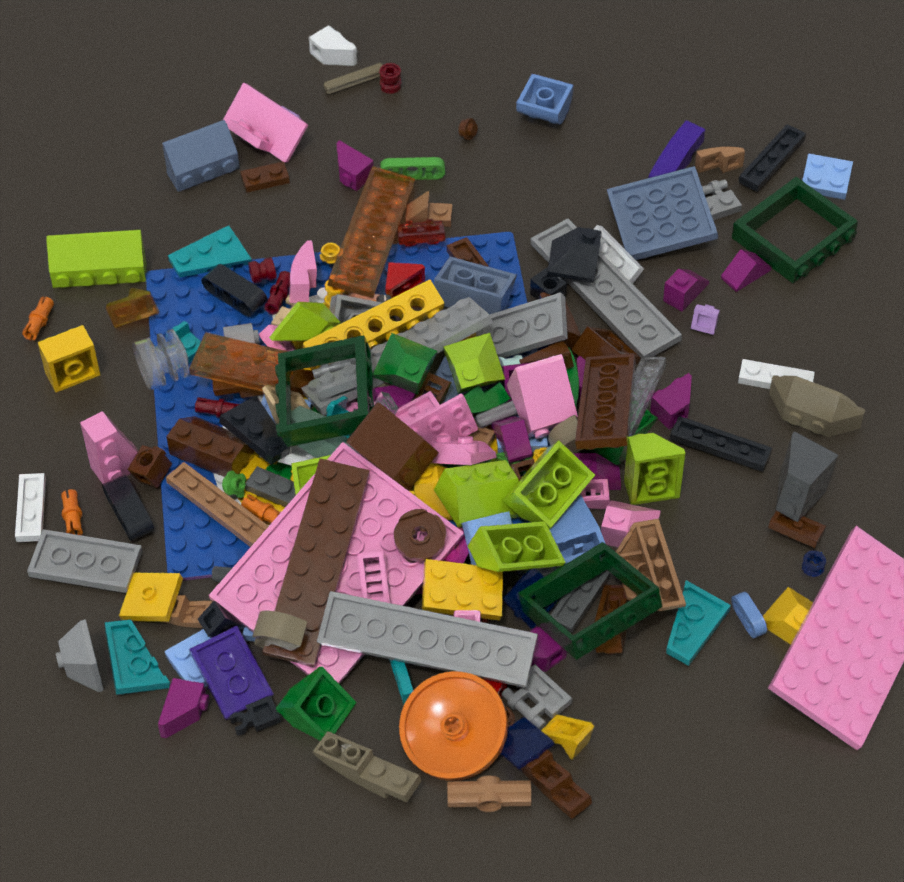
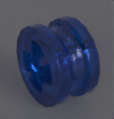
[802,551,826,577]

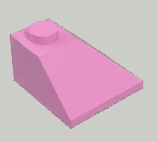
[601,500,661,547]

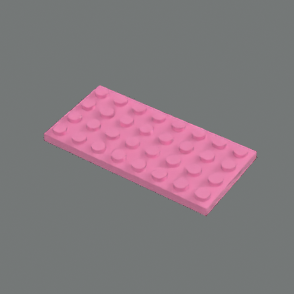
[768,526,904,750]

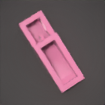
[289,241,317,303]

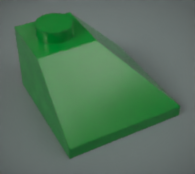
[372,333,437,395]
[276,667,356,741]

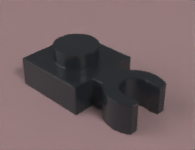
[229,696,281,735]

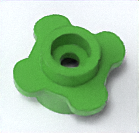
[222,471,246,498]

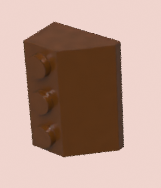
[166,416,254,477]

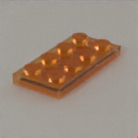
[189,332,293,392]

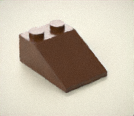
[346,402,439,491]

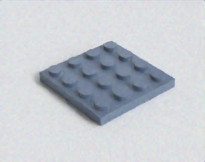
[607,166,718,260]

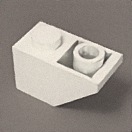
[309,26,357,66]

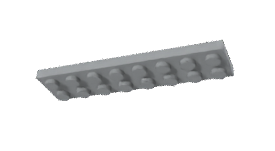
[531,219,682,362]
[301,297,493,415]
[317,591,538,688]

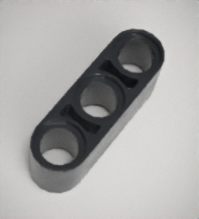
[201,264,268,317]
[102,475,155,541]

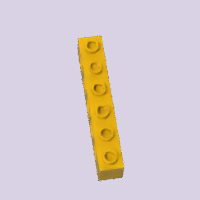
[303,279,445,370]

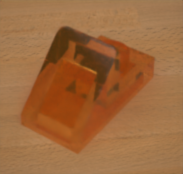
[106,288,159,328]

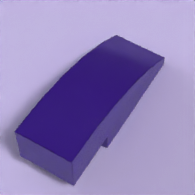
[648,120,705,178]

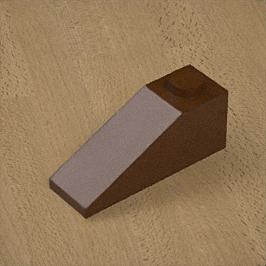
[594,585,629,654]

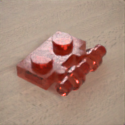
[397,219,445,246]

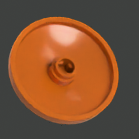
[399,671,508,781]

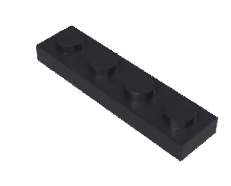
[738,124,806,192]
[670,416,772,472]

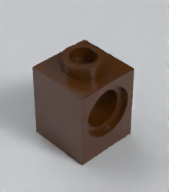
[127,445,172,488]

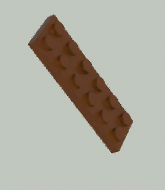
[575,354,636,450]

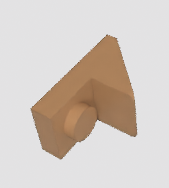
[405,191,452,227]

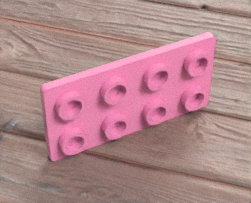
[223,83,308,163]
[392,391,478,445]

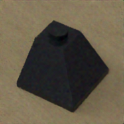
[547,227,602,283]

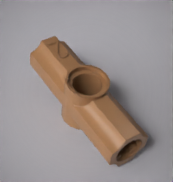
[447,776,531,812]

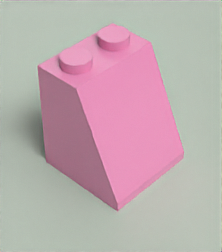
[507,354,578,439]

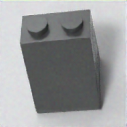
[776,432,838,522]

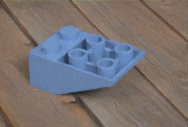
[549,494,606,570]

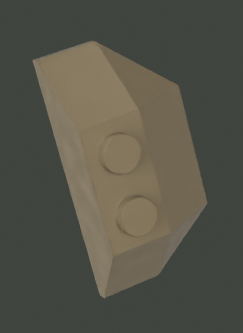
[769,375,866,437]

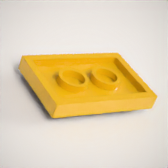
[422,559,503,620]

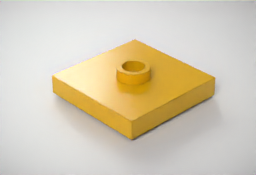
[119,573,183,622]

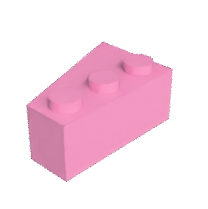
[80,411,138,484]

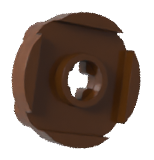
[394,509,446,562]

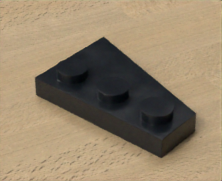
[219,396,290,465]

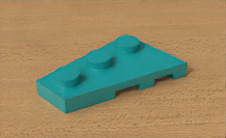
[168,225,252,277]
[666,580,731,666]
[104,619,170,695]

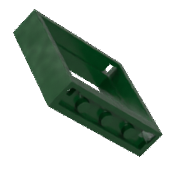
[732,177,858,284]
[275,335,374,447]
[518,542,663,660]

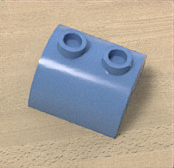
[516,74,573,124]

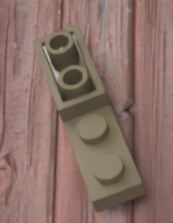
[313,731,421,802]

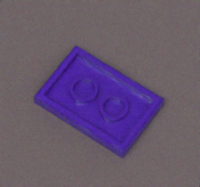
[189,626,274,720]

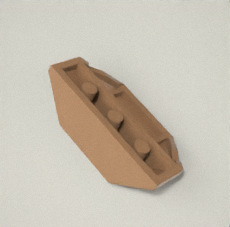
[616,519,686,611]

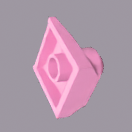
[431,435,496,465]

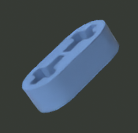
[731,592,767,638]

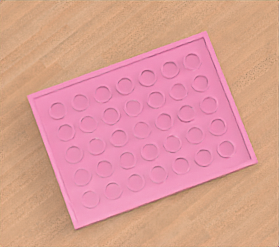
[209,442,464,684]

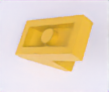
[540,714,594,760]

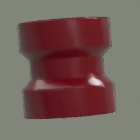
[379,63,402,94]
[248,257,277,285]

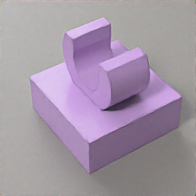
[691,304,720,335]

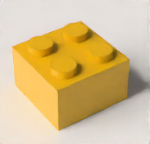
[38,325,100,393]

